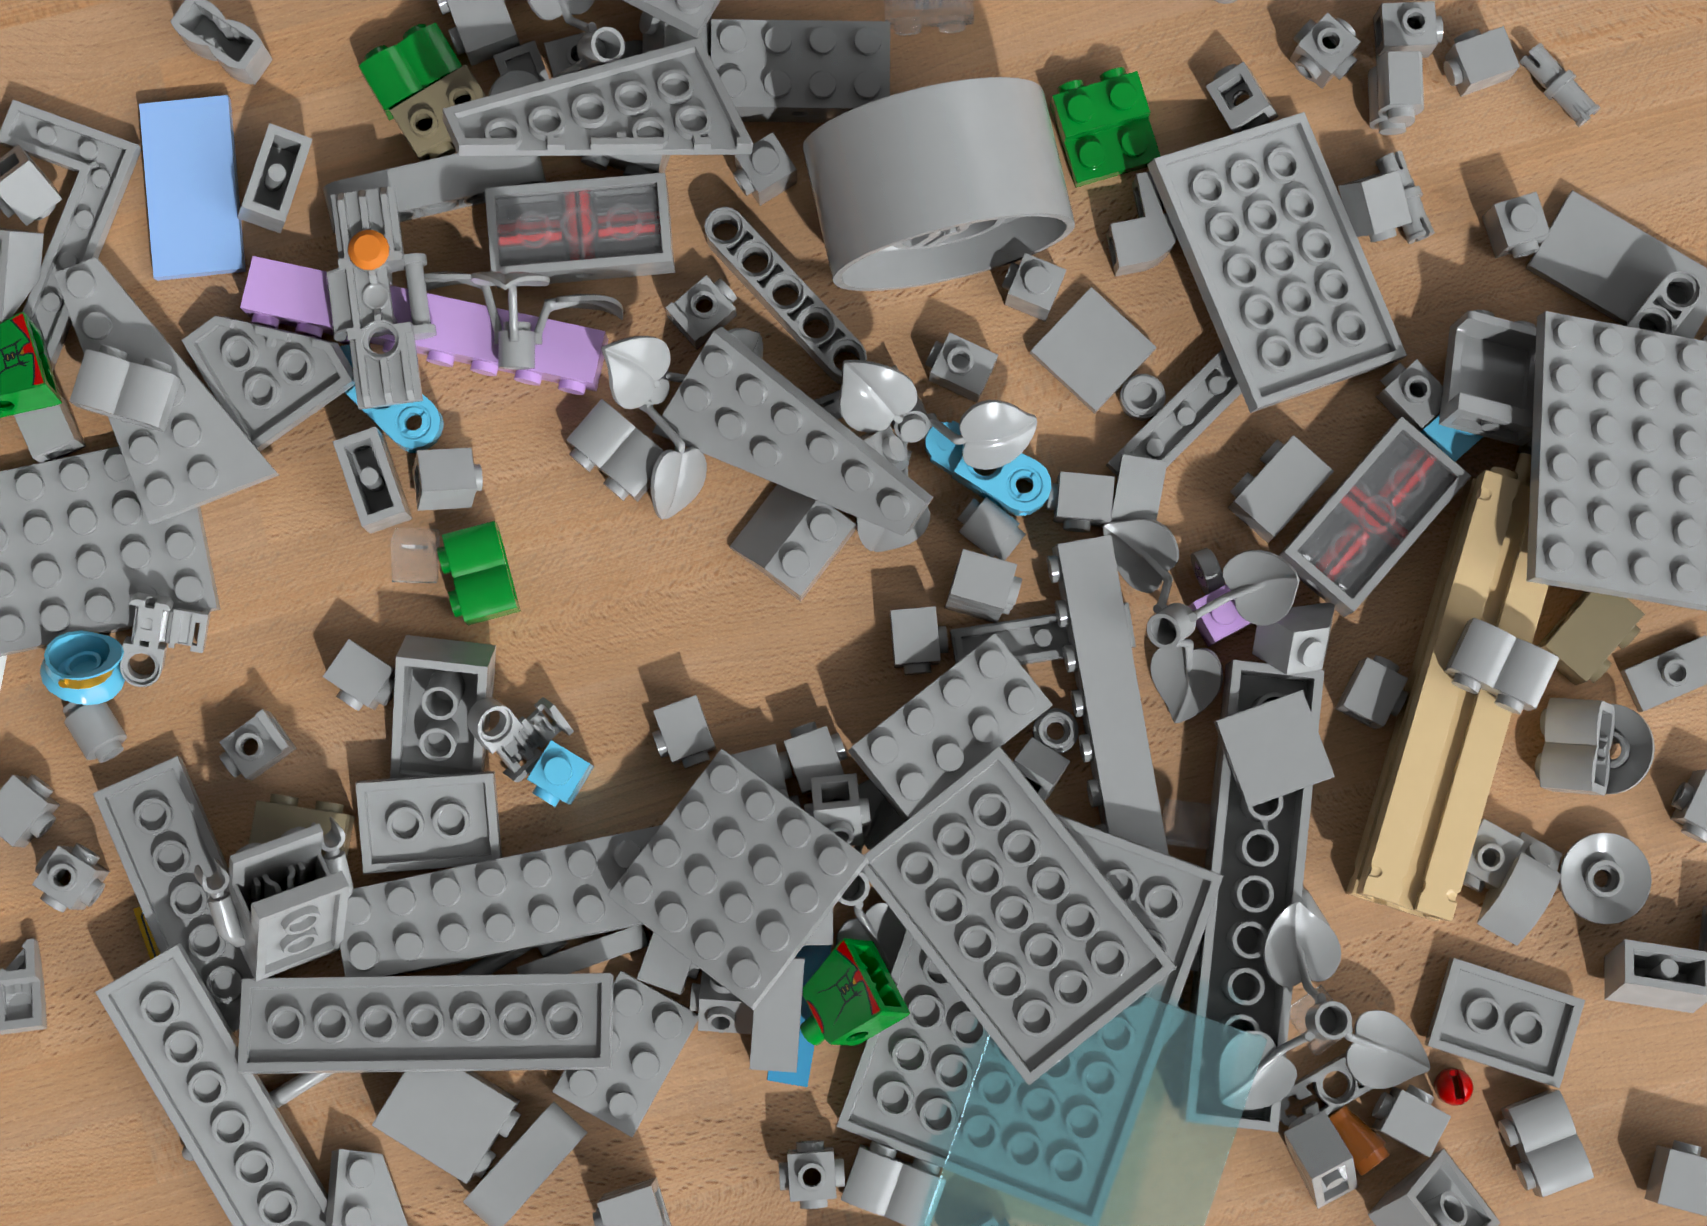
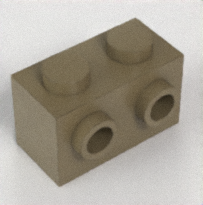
[389,64,486,162]

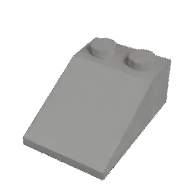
[390,635,496,778]

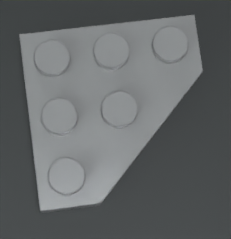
[181,316,355,452]

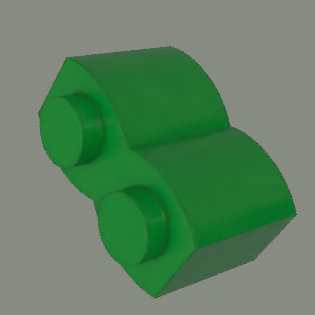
[358,23,462,120]
[437,521,521,626]

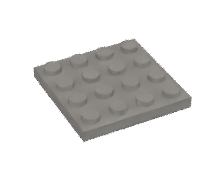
[607,749,869,1010]

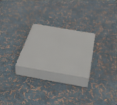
[1029,287,1157,414]
[1214,690,1335,809]

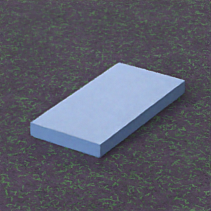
[139,95,246,281]

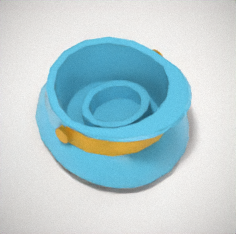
[40,631,125,705]

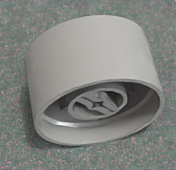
[803,77,1075,291]

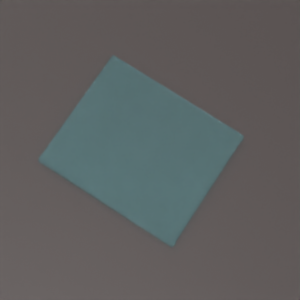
[924,995,1267,1226]

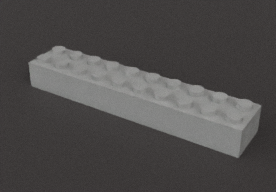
[1179,660,1324,1132]

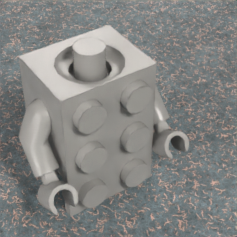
[194,817,353,982]

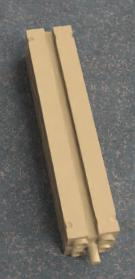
[1346,453,1549,921]

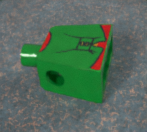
[0,312,62,418]
[800,938,910,1046]

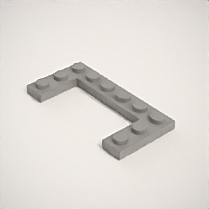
[0,100,142,371]

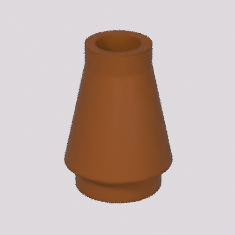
[1329,1105,1390,1177]

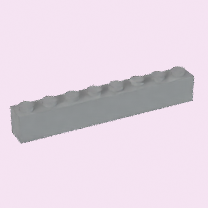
[1047,535,1169,855]

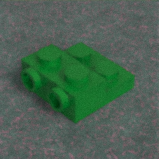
[1050,67,1161,188]

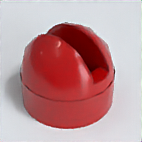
[1434,1068,1473,1106]

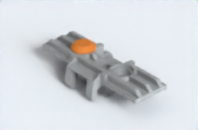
[326,186,437,410]

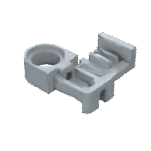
[120,592,211,687]
[467,697,574,782]

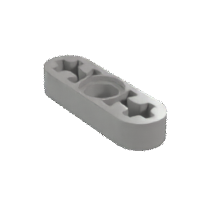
[516,925,649,974]
[1279,1053,1373,1127]

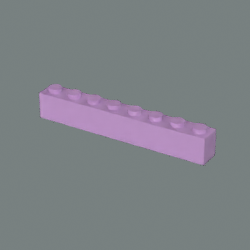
[240,256,608,395]

